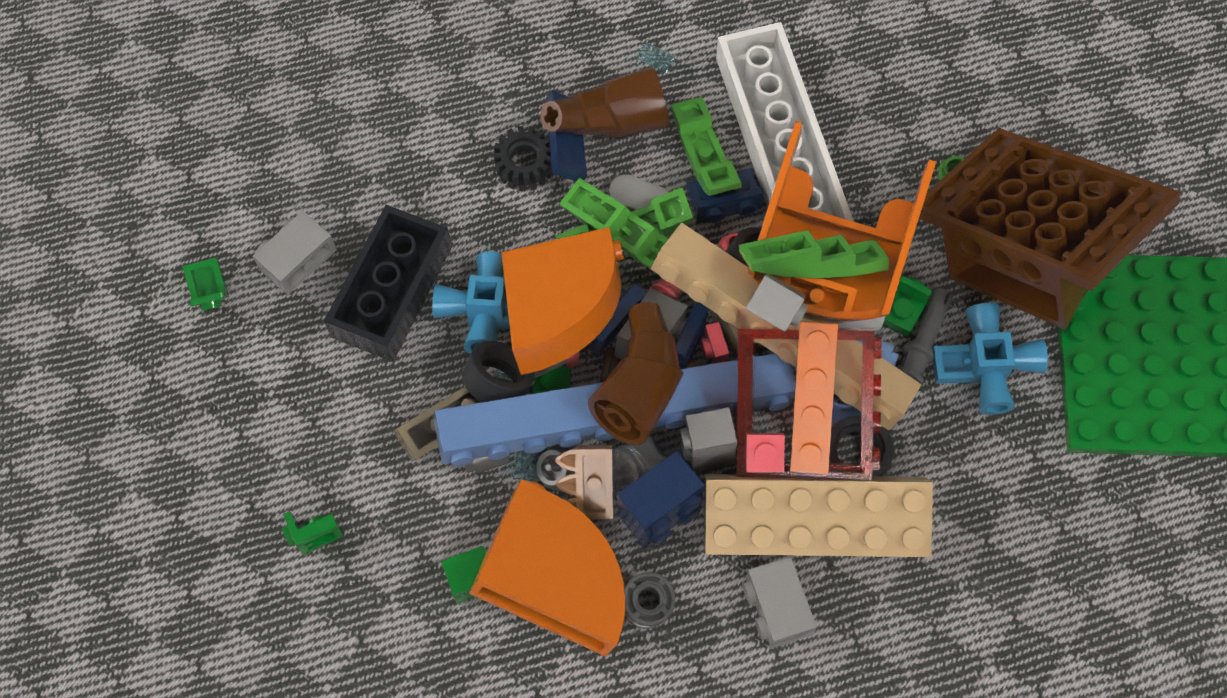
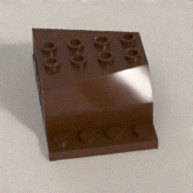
[919,128,1180,330]

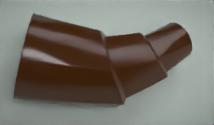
[540,66,669,138]
[588,302,684,445]

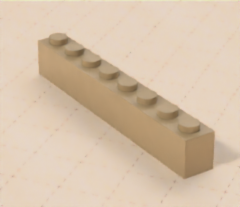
[651,223,922,430]

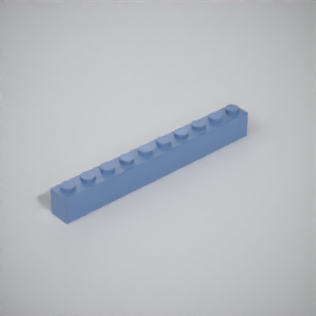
[434,354,796,466]

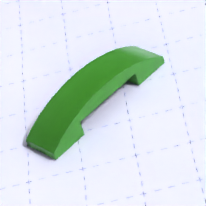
[671,97,742,196]
[555,187,694,254]

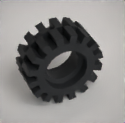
[493,126,553,191]

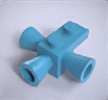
[432,251,510,355]
[933,303,1048,415]

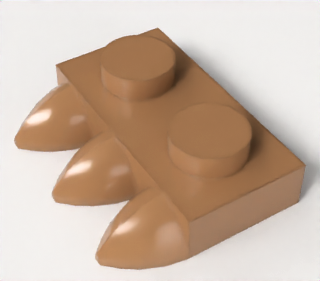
[555,445,614,520]

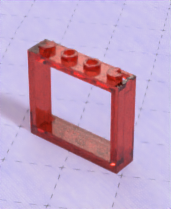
[737,326,882,481]

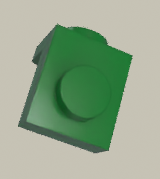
[182,257,229,311]

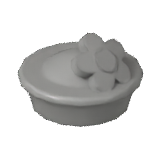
[537,446,576,490]

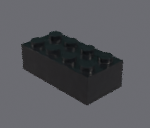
[324,205,452,362]

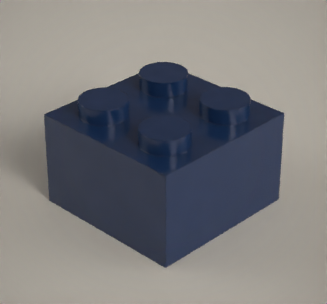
[617,451,704,548]

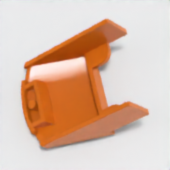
[748,121,936,321]

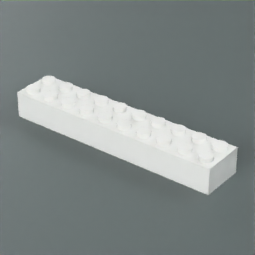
[716,22,886,337]

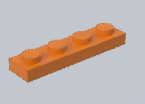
[790,321,838,474]

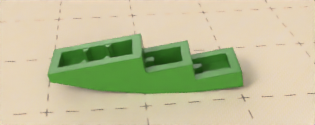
[559,178,669,275]
[739,230,889,278]

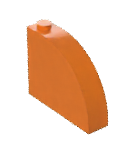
[501,227,624,375]
[469,479,625,657]

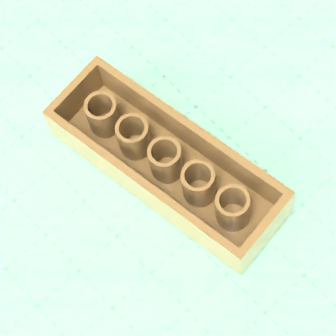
[704,474,933,557]

